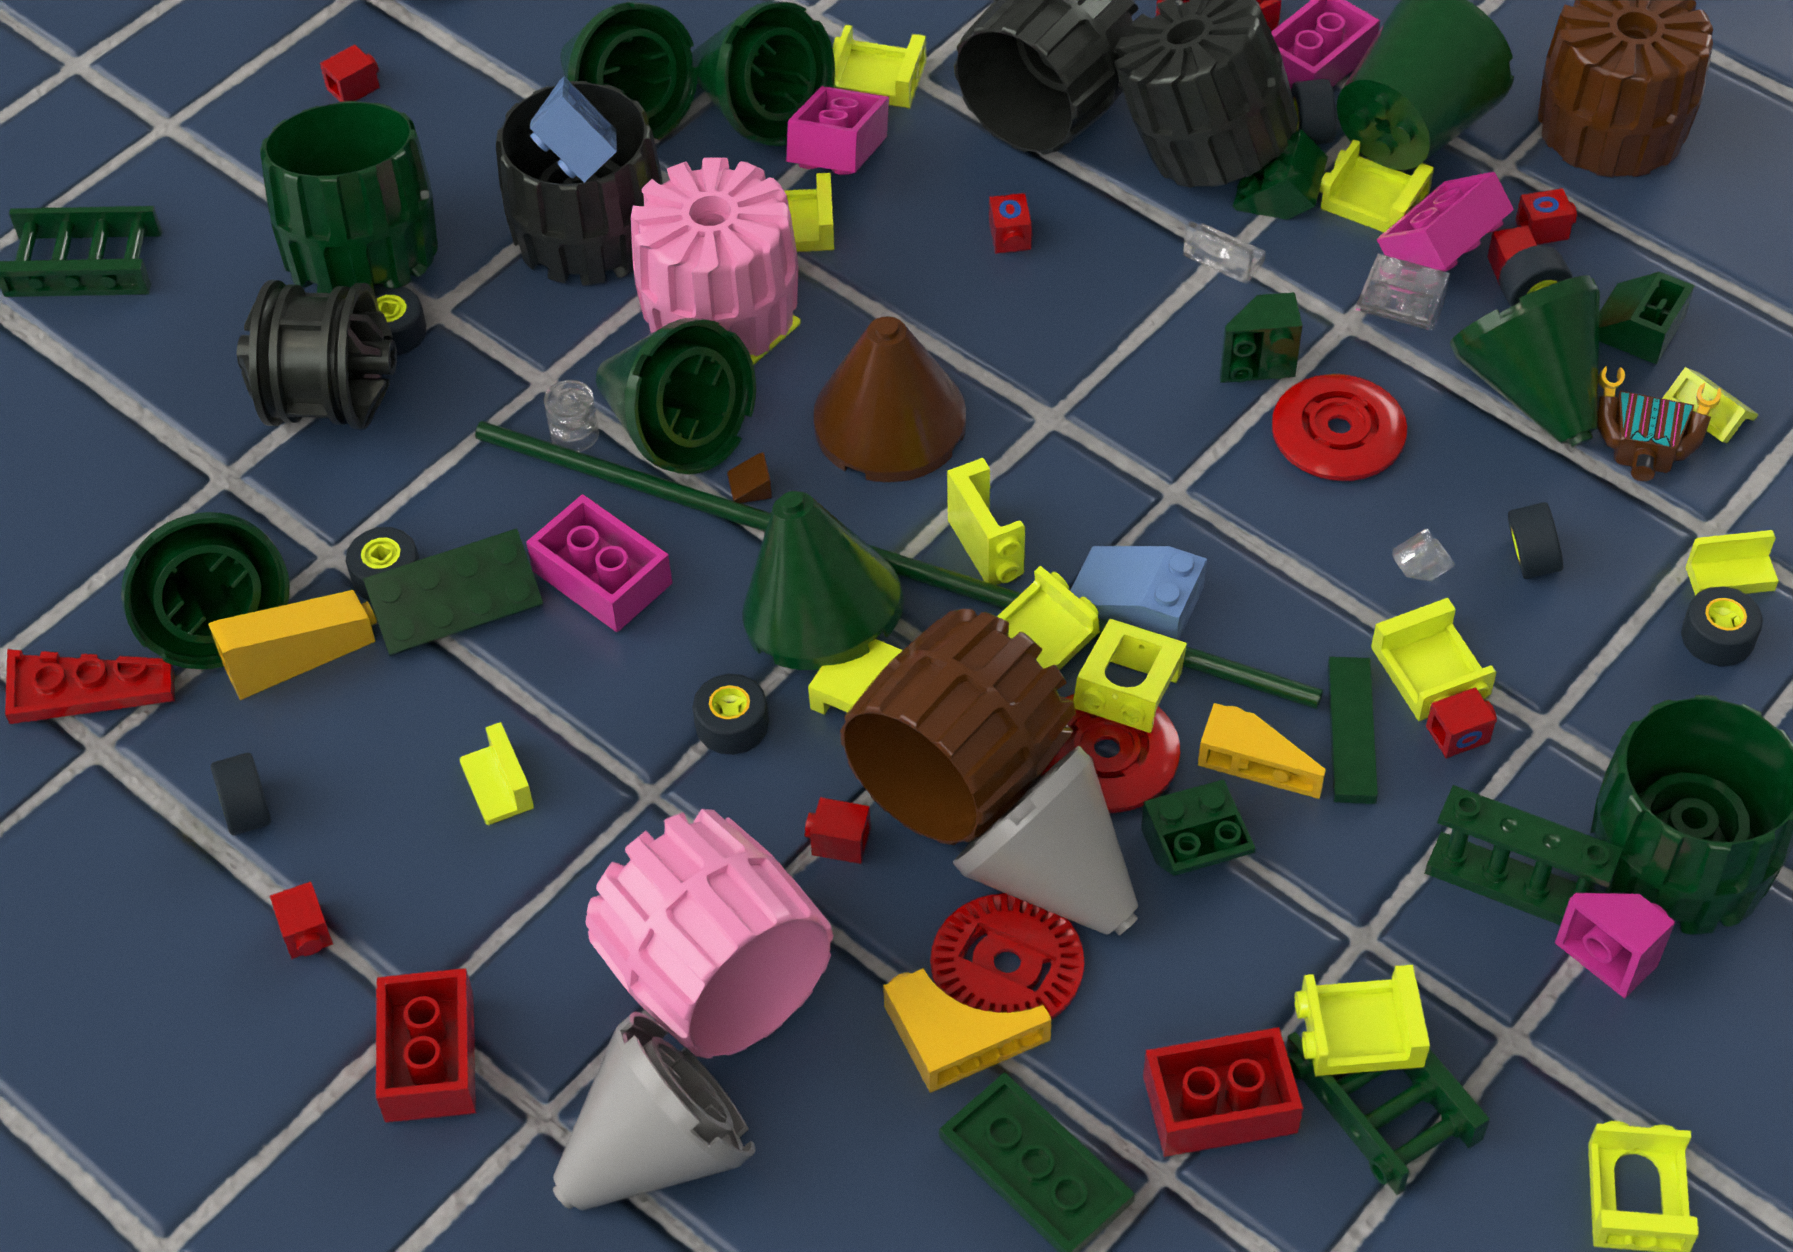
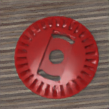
[1272,374,1407,481]
[1040,694,1180,813]
[930,893,1084,1019]

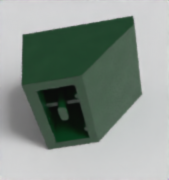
[1233,129,1328,220]
[1599,271,1695,365]
[1220,292,1303,383]
[1141,779,1256,876]

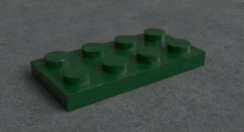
[363,528,543,656]
[939,1072,1135,1252]

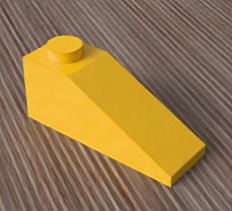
[1198,703,1326,799]

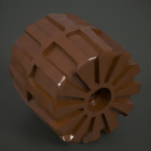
[1538,0,1713,178]
[840,609,1076,845]

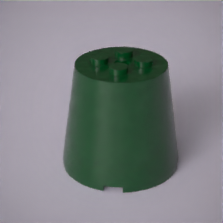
[1336,0,1514,170]

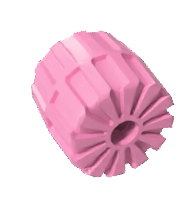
[631,157,798,356]
[586,809,833,1059]

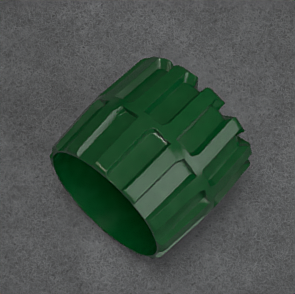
[260,101,438,293]
[1590,695,1793,935]

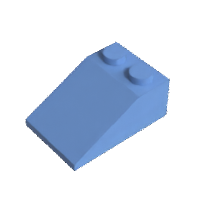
[530,76,617,183]
[1070,546,1207,640]

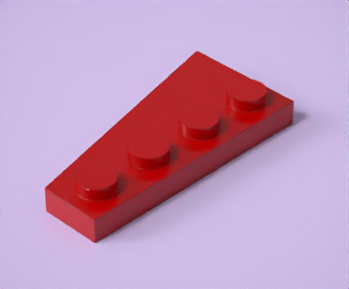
[5,649,175,724]

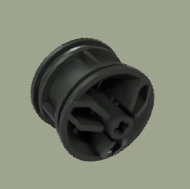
[237,280,397,429]

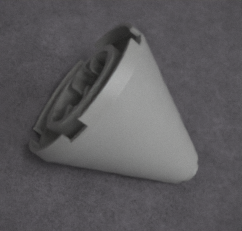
[953,746,1139,935]
[553,1012,755,1210]

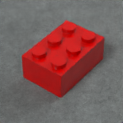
[376,968,476,1123]
[1143,1027,1303,1157]

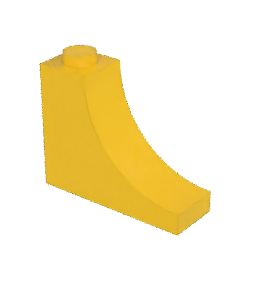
[883,968,1052,1093]

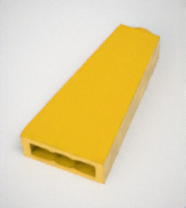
[208,590,377,700]

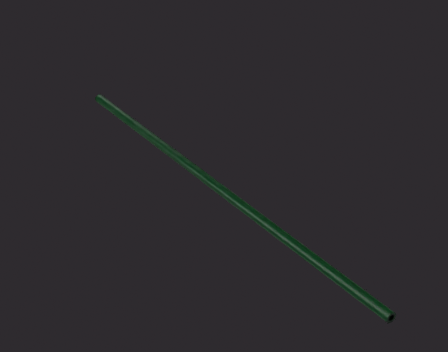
[475,421,1323,709]

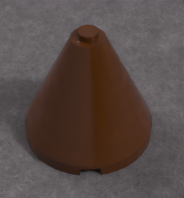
[813,316,966,482]

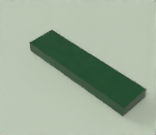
[1328,657,1378,804]

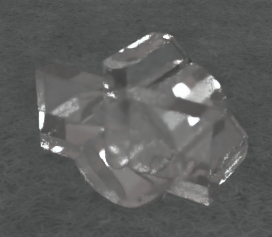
[1392,528,1455,581]

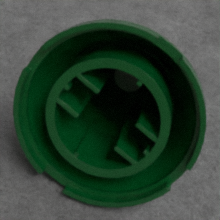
[560,1,698,140]
[692,1,835,146]
[1450,275,1600,448]
[596,318,756,474]
[742,491,904,670]
[121,512,290,669]

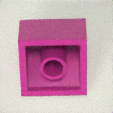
[1555,893,1675,999]

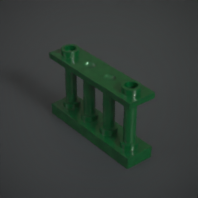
[0,206,162,297]
[1424,785,1623,926]
[1285,1031,1490,1195]

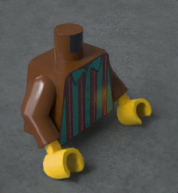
[1597,366,1721,481]

